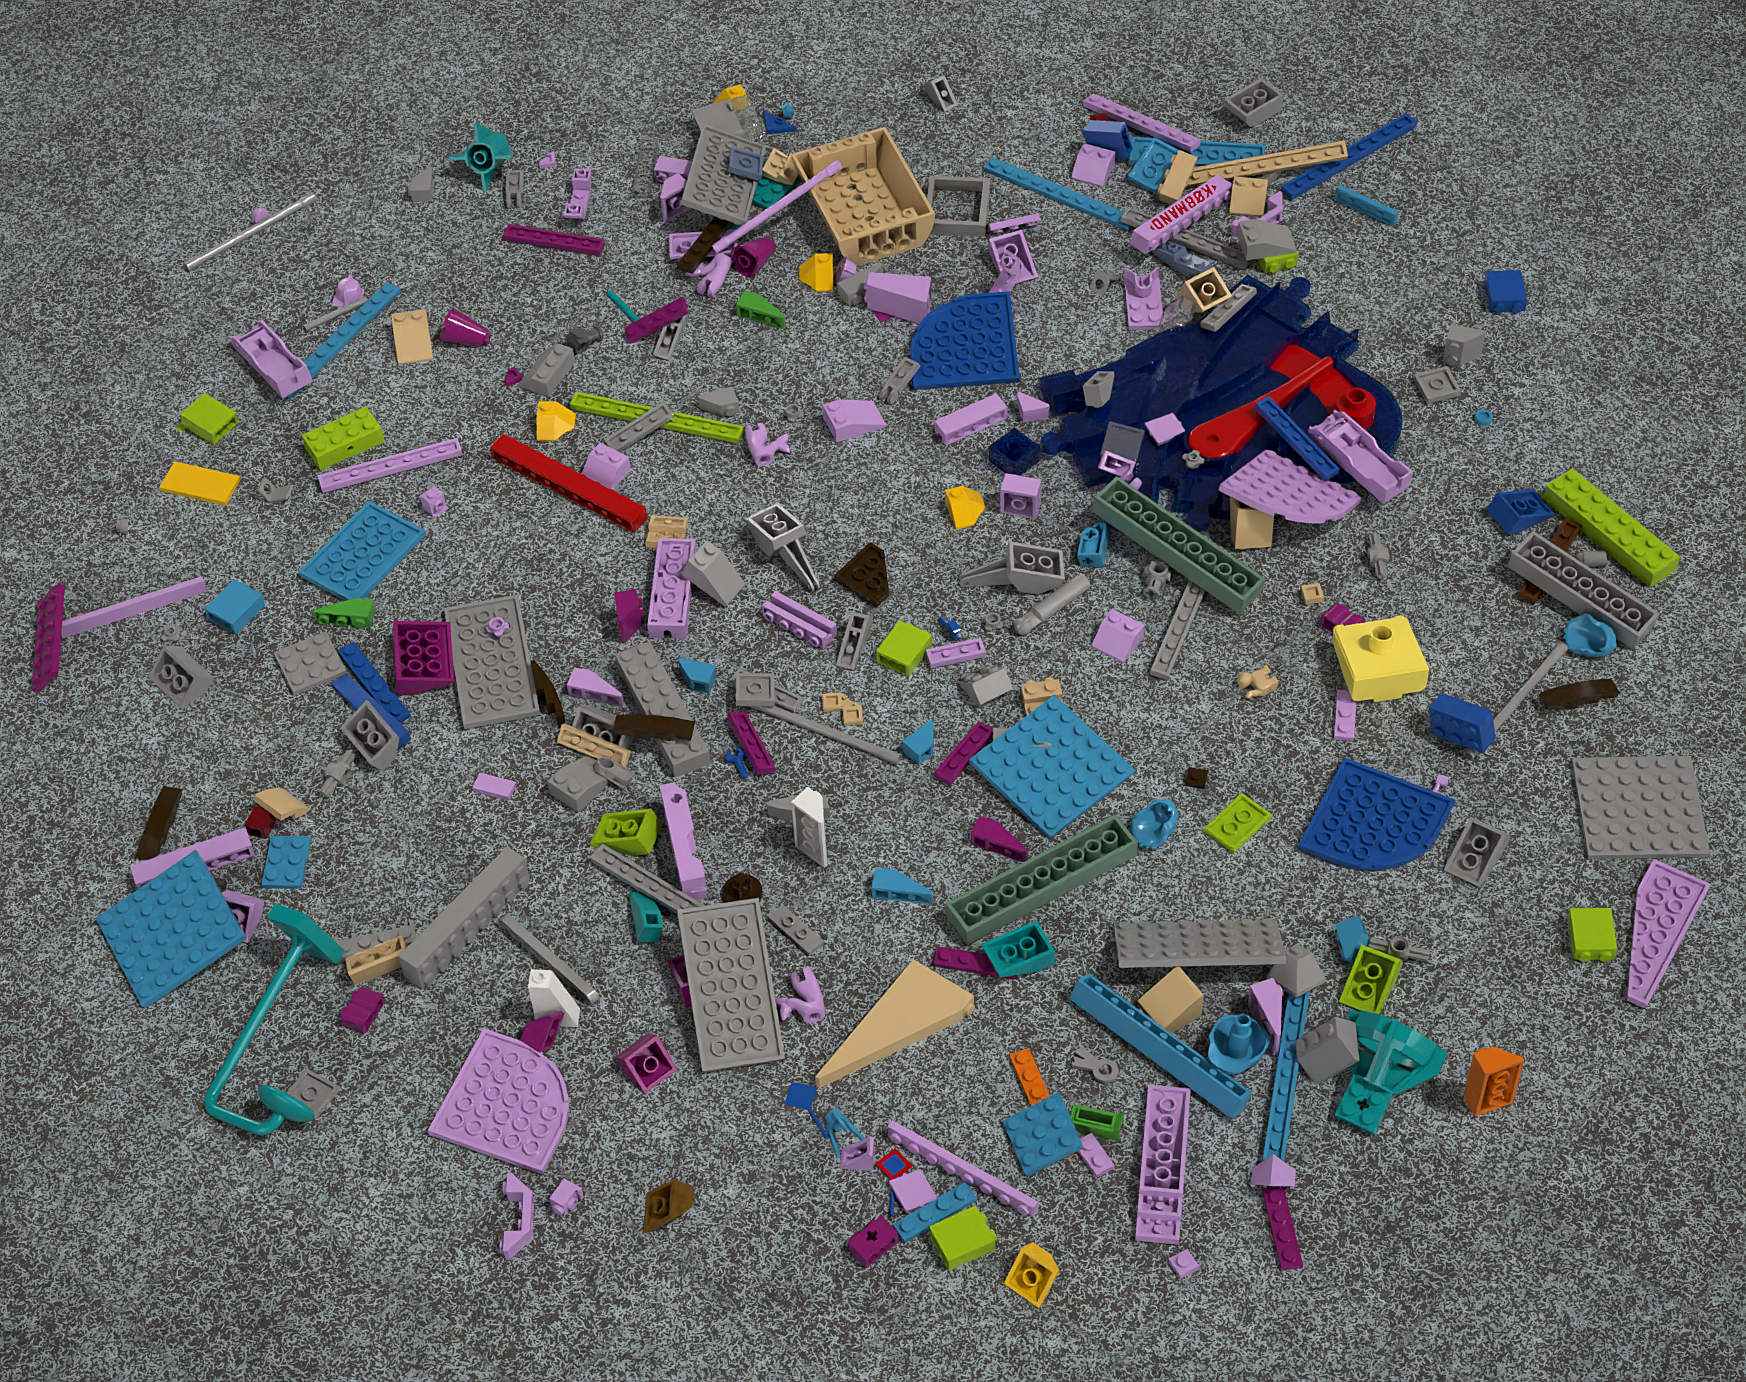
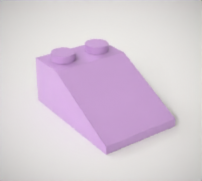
[987,230,1038,284]
[823,399,886,442]
[1248,978,1283,1056]

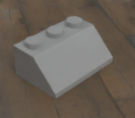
[518,343,575,397]
[148,646,214,709]
[340,700,399,771]
[572,705,634,749]
[1296,1017,1359,1084]

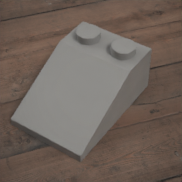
[1237,219,1297,261]
[681,540,745,607]
[547,755,611,813]
[1444,817,1510,887]

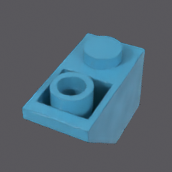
[678,657,717,694]
[903,720,934,765]
[1335,915,1370,966]

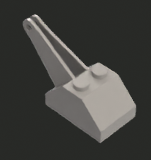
[746,503,820,592]
[960,541,1065,595]

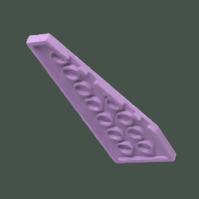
[1626,859,1711,1009]

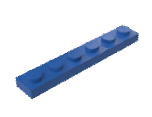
[1254,396,1340,481]
[337,641,411,723]

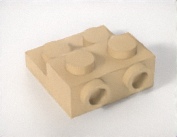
[1021,677,1063,716]

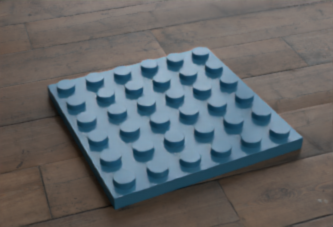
[969,695,1136,840]
[96,850,247,1008]

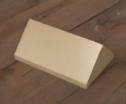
[345,935,407,985]

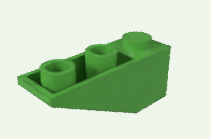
[313,598,376,628]

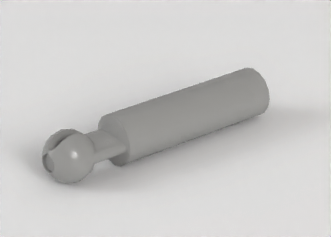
[1014,573,1090,635]

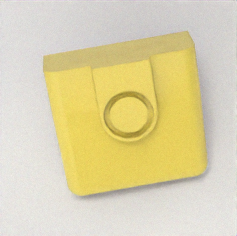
[1332,616,1429,702]

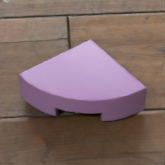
[539,152,556,168]

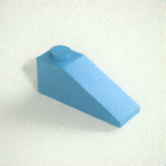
[872,868,933,905]

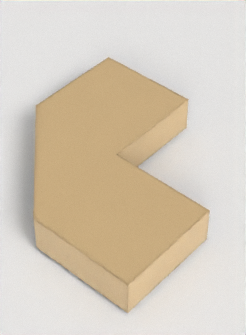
[822,692,863,726]

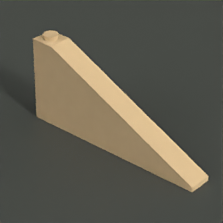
[815,959,975,1088]

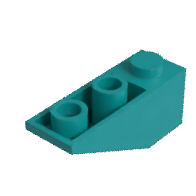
[629,892,663,943]

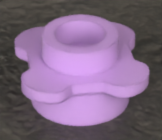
[486,617,509,637]

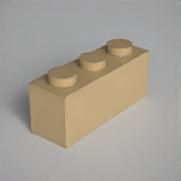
[1157,150,1198,205]

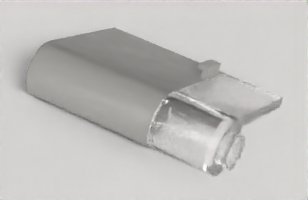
[691,95,766,140]

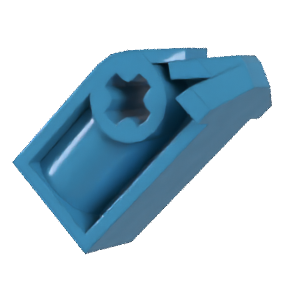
[1077,521,1110,567]

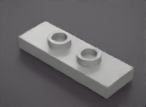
[768,905,824,956]

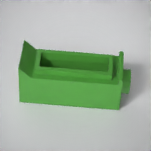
[1068,1103,1124,1141]

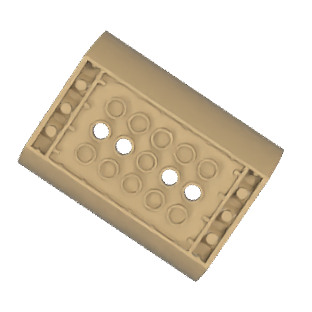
[791,127,935,266]

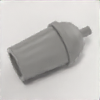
[1575,550,1607,568]

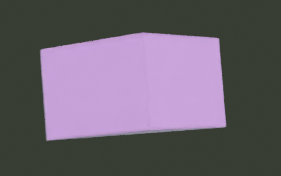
[1017,392,1050,423]
[1098,450,1136,477]
[840,1136,875,1170]

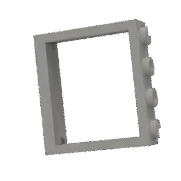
[925,175,991,237]

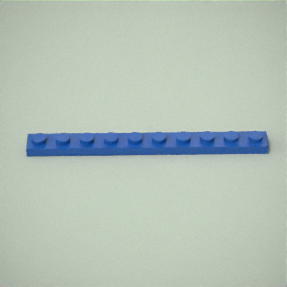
[1281,113,1417,200]

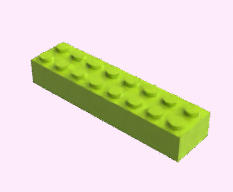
[1543,468,1680,588]

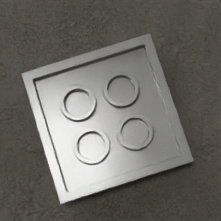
[273,631,347,695]

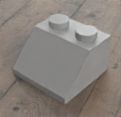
[1443,324,1486,366]

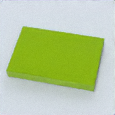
[1203,793,1272,854]

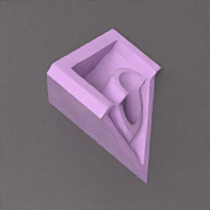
[1251,1154,1296,1189]

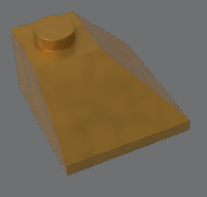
[643,1179,694,1232]

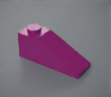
[971,816,1028,862]

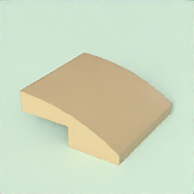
[762,148,799,185]
[645,515,688,548]
[254,788,310,821]

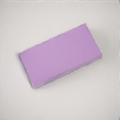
[472,773,516,800]

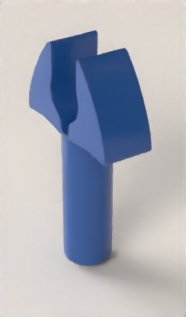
[938,616,962,640]
[726,746,748,779]

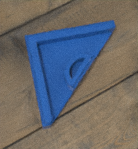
[764,110,797,134]

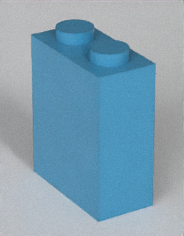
[204,579,265,635]

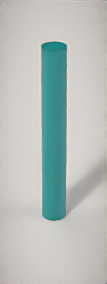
[607,290,640,322]

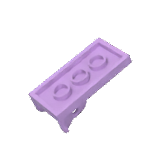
[1124,267,1164,330]

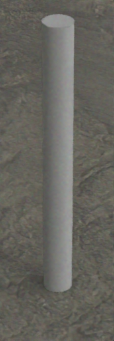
[303,296,368,331]

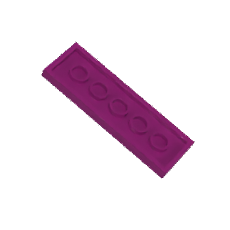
[31,583,65,692]

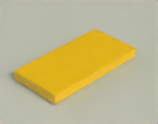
[159,461,241,506]

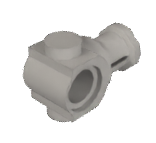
[1143,561,1173,600]

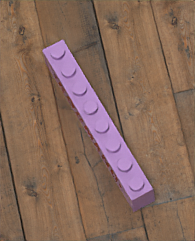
[1130,175,1233,254]

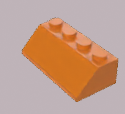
[1463,1047,1524,1116]

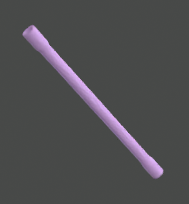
[711,160,843,254]

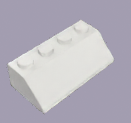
[791,787,827,868]

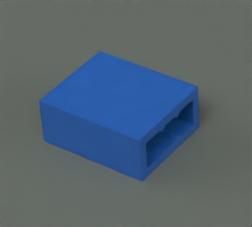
[1083,120,1133,159]
[1484,270,1527,313]

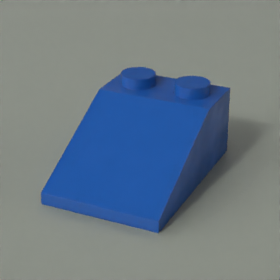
[1486,489,1555,534]

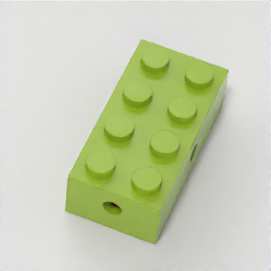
[302,406,385,471]

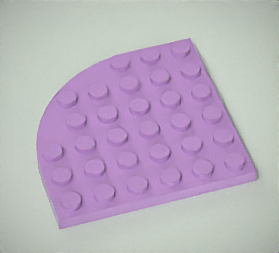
[1219,450,1362,523]
[428,1028,569,1175]

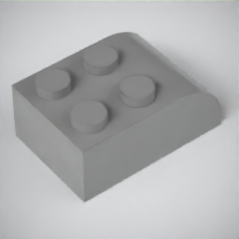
[1224,78,1284,127]

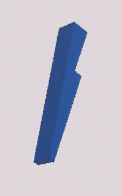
[331,674,411,748]

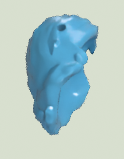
[1563,613,1617,657]
[1130,799,1179,850]

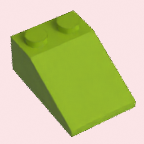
[590,809,662,856]
[1339,944,1403,1014]

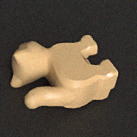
[1237,665,1278,699]

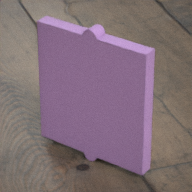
[1144,413,1187,445]
[889,1169,937,1213]

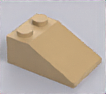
[391,309,433,365]

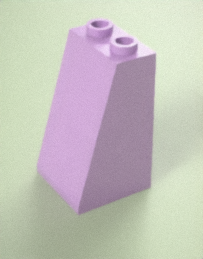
[864,272,932,324]

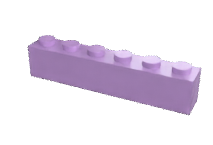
[130,827,255,889]

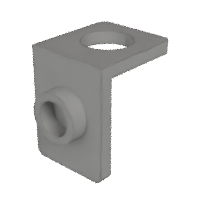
[1089,269,1120,295]
[257,477,293,503]

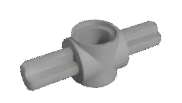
[1367,532,1389,580]
[319,749,357,798]
[1368,936,1430,962]

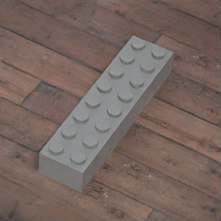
[1507,531,1660,650]
[615,641,711,778]
[398,847,530,989]

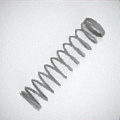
[632,138,659,199]

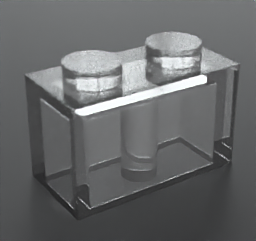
[1158,296,1196,335]

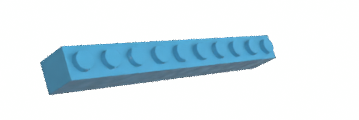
[1070,973,1252,1119]

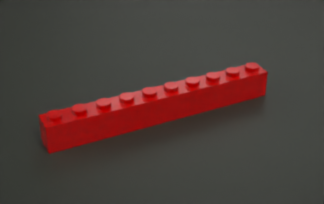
[490,434,648,533]

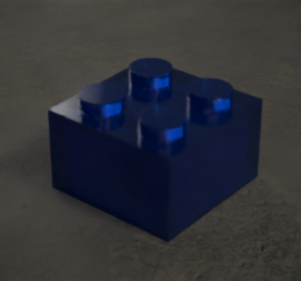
[989,427,1040,476]

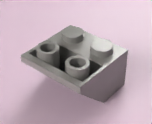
[958,665,1013,705]

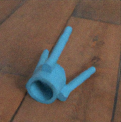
[825,1109,866,1158]

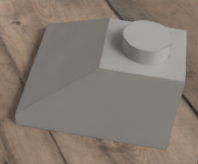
[1267,944,1326,998]

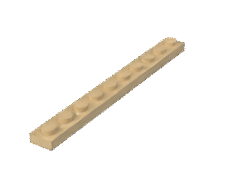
[1186,141,1348,188]

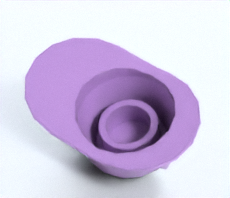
[834,256,857,284]
[333,275,364,306]

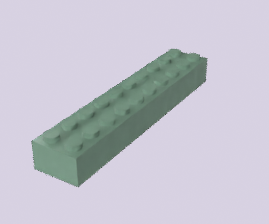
[1091,476,1266,614]
[946,814,1138,945]

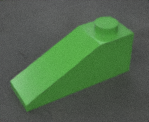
[736,291,786,329]

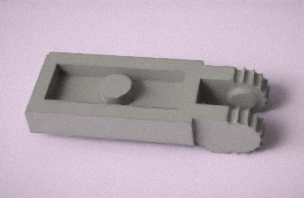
[506,170,524,208]
[879,357,920,404]

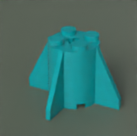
[448,123,513,191]

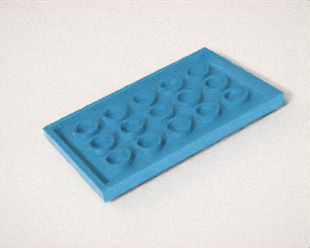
[298,501,426,601]

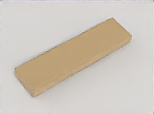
[557,724,631,768]

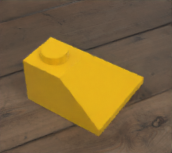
[1004,1242,1060,1308]

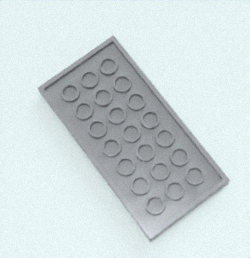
[680,124,766,225]
[444,594,540,729]
[677,898,785,1073]
[1114,918,1286,968]

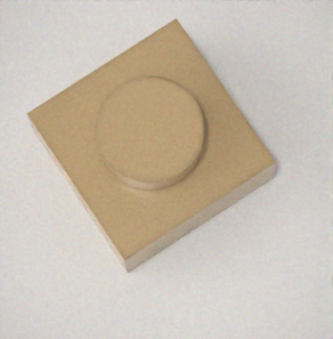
[1300,583,1324,605]

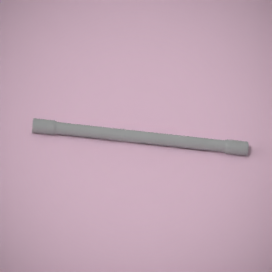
[183,192,317,271]
[1463,642,1568,760]
[747,706,902,765]

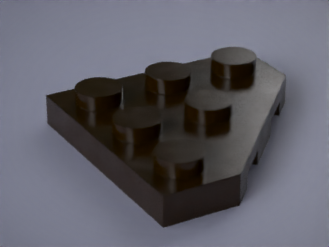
[834,542,889,607]

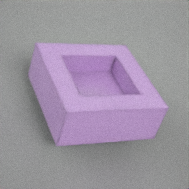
[1168,1249,1199,1279]

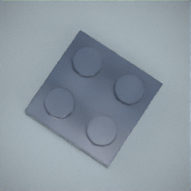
[728,147,764,181]

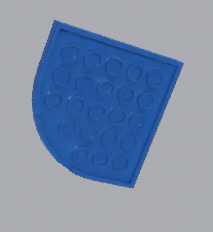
[911,291,1020,390]
[1298,757,1455,871]

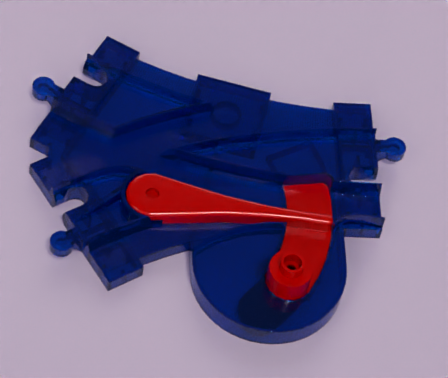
[1039,274,1402,532]

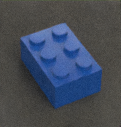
[1429,693,1496,753]

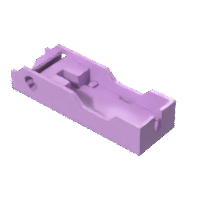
[230,320,313,398]
[1307,410,1413,504]
[647,538,697,639]
[660,782,708,900]

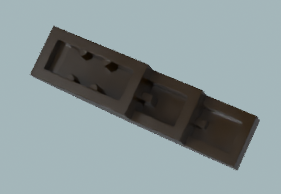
[531,660,565,728]
[1539,678,1620,710]
[612,714,695,741]
[136,786,183,859]

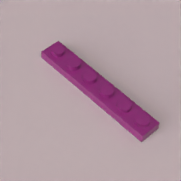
[503,224,605,256]

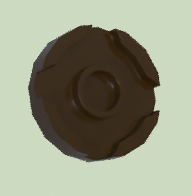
[722,872,763,903]

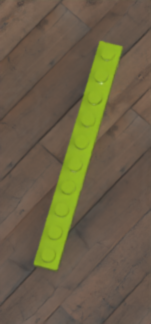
[570,392,744,444]

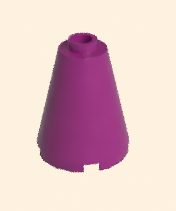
[731,237,776,277]
[440,308,491,346]

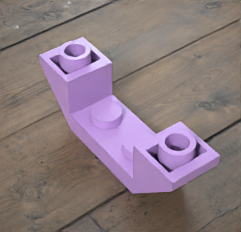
[564,168,591,219]
[1231,191,1283,237]
[989,249,1020,293]
[500,1173,534,1260]

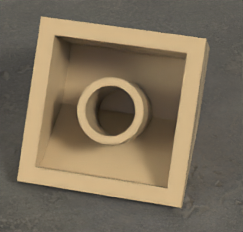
[1229,176,1268,217]

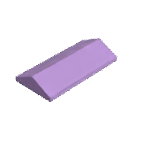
[669,229,738,259]

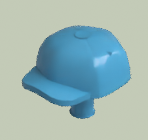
[1208,1014,1270,1075]

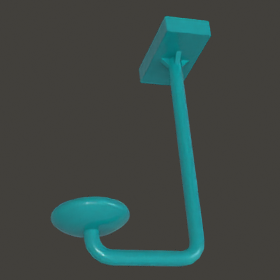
[204,903,345,1135]

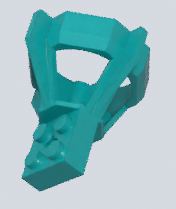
[1335,1009,1448,1135]

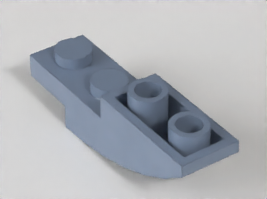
[1152,240,1213,278]

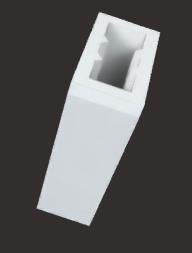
[528,969,580,1027]

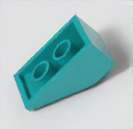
[981,920,1055,977]

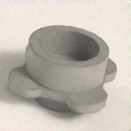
[783,404,804,422]
[1183,450,1204,469]
[116,515,128,537]
[982,612,1003,631]
[161,625,182,642]

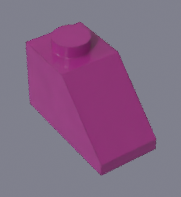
[521,1011,565,1053]

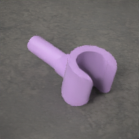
[1432,775,1449,793]

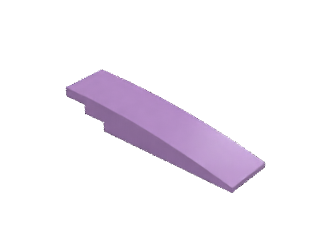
[1135,1085,1191,1245]

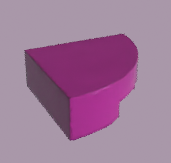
[505,366,522,387]

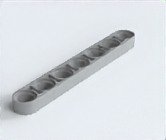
[498,914,599,1006]

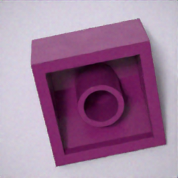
[614,589,645,644]
[615,1033,678,1094]

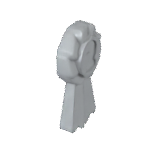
[1072,1045,1119,1084]

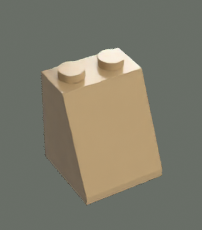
[1175,267,1232,313]
[1230,496,1274,550]
[1137,966,1204,1033]

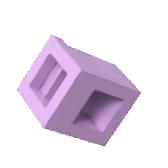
[420,486,449,518]
[549,1178,584,1216]

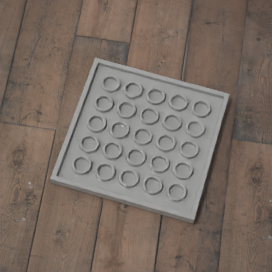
[1571,756,1710,859]

